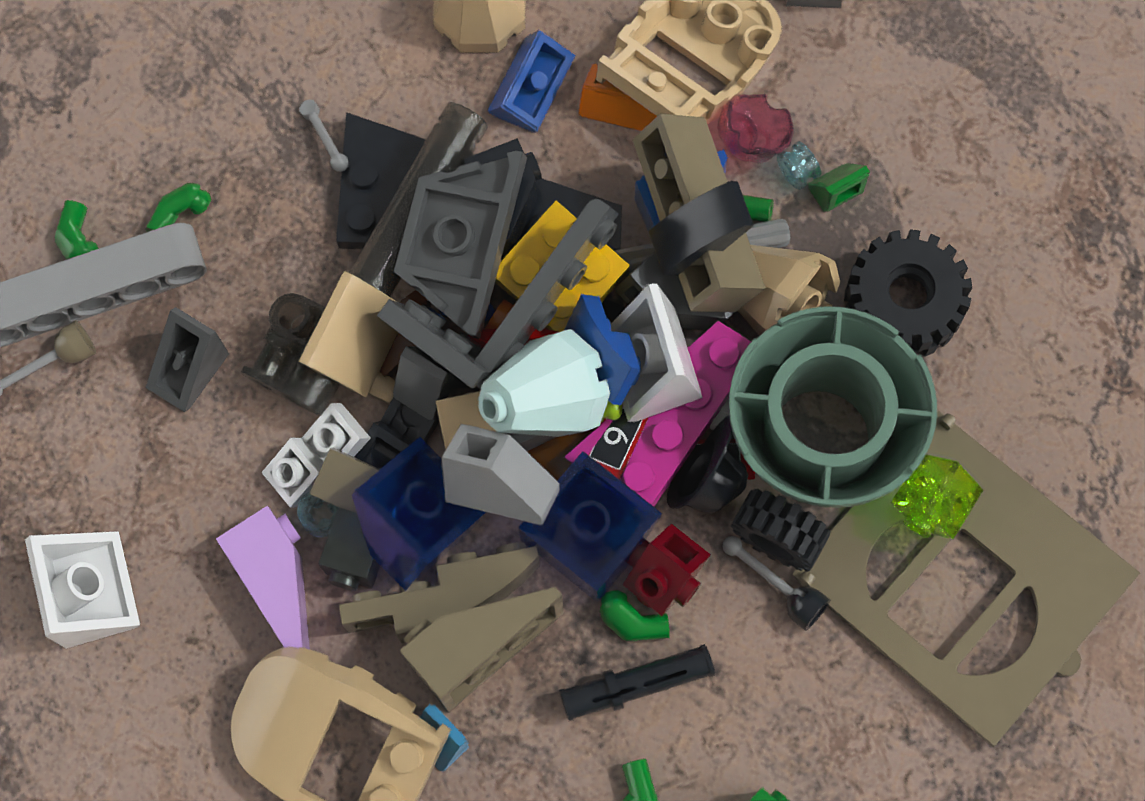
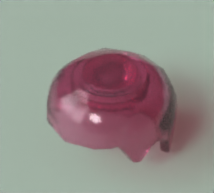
[717,94,795,164]

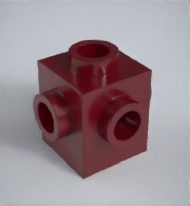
[622,523,711,616]

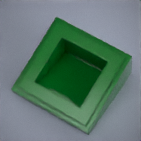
[808,163,870,212]

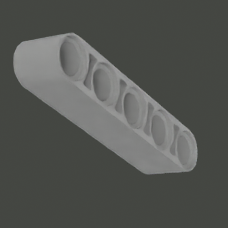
[0,223,207,347]

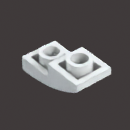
[262,403,371,508]

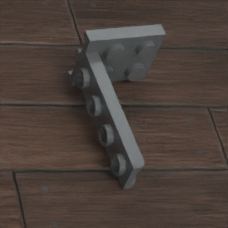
[377,199,619,389]

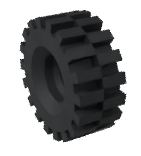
[844,230,972,356]

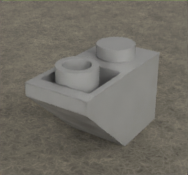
[442,424,559,525]

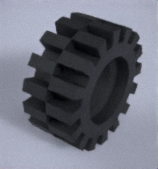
[731,489,831,572]

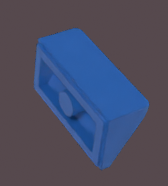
[487,30,576,133]

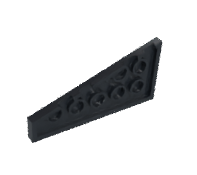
[336,112,622,251]

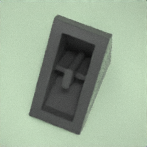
[146,307,229,412]

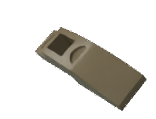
[339,542,540,643]

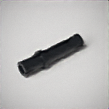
[559,644,715,722]

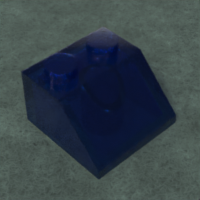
[352,437,487,591]
[518,451,662,603]

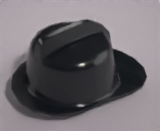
[667,415,748,513]

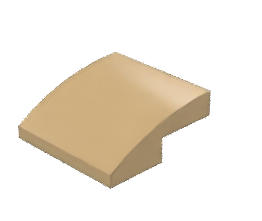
[299,271,398,397]

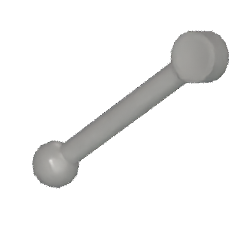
[299,99,349,172]

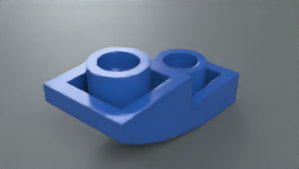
[564,294,641,405]

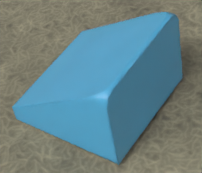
[419,704,469,771]

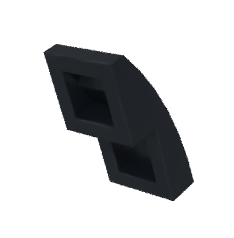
[648,181,754,275]
[355,397,439,477]

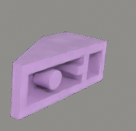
[216,505,310,649]

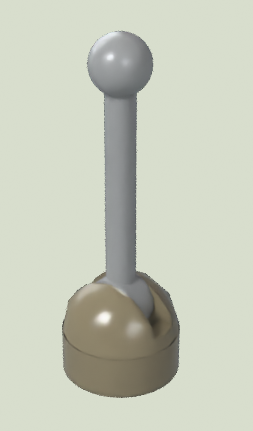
[0,320,96,396]

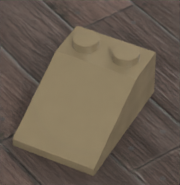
[400,587,564,712]

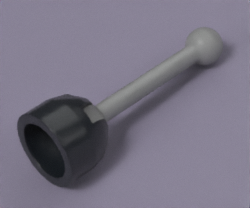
[722,536,831,631]

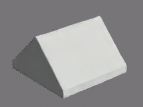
[611,284,703,422]
[25,531,140,648]

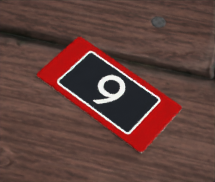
[580,407,649,484]

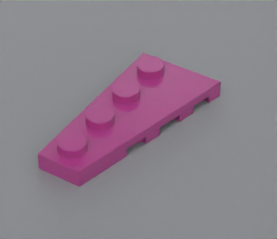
[565,321,751,515]

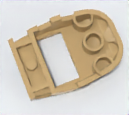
[596,0,782,125]
[231,647,451,801]

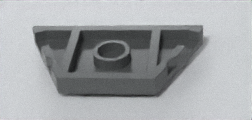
[394,151,527,339]

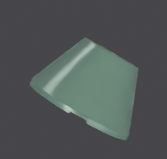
[729,307,937,508]

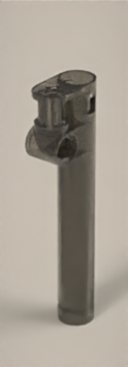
[240,102,488,416]

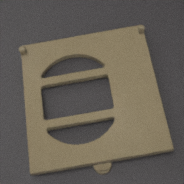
[793,411,1140,748]

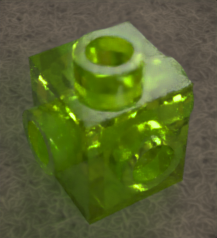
[891,454,984,540]

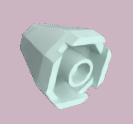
[478,329,610,437]

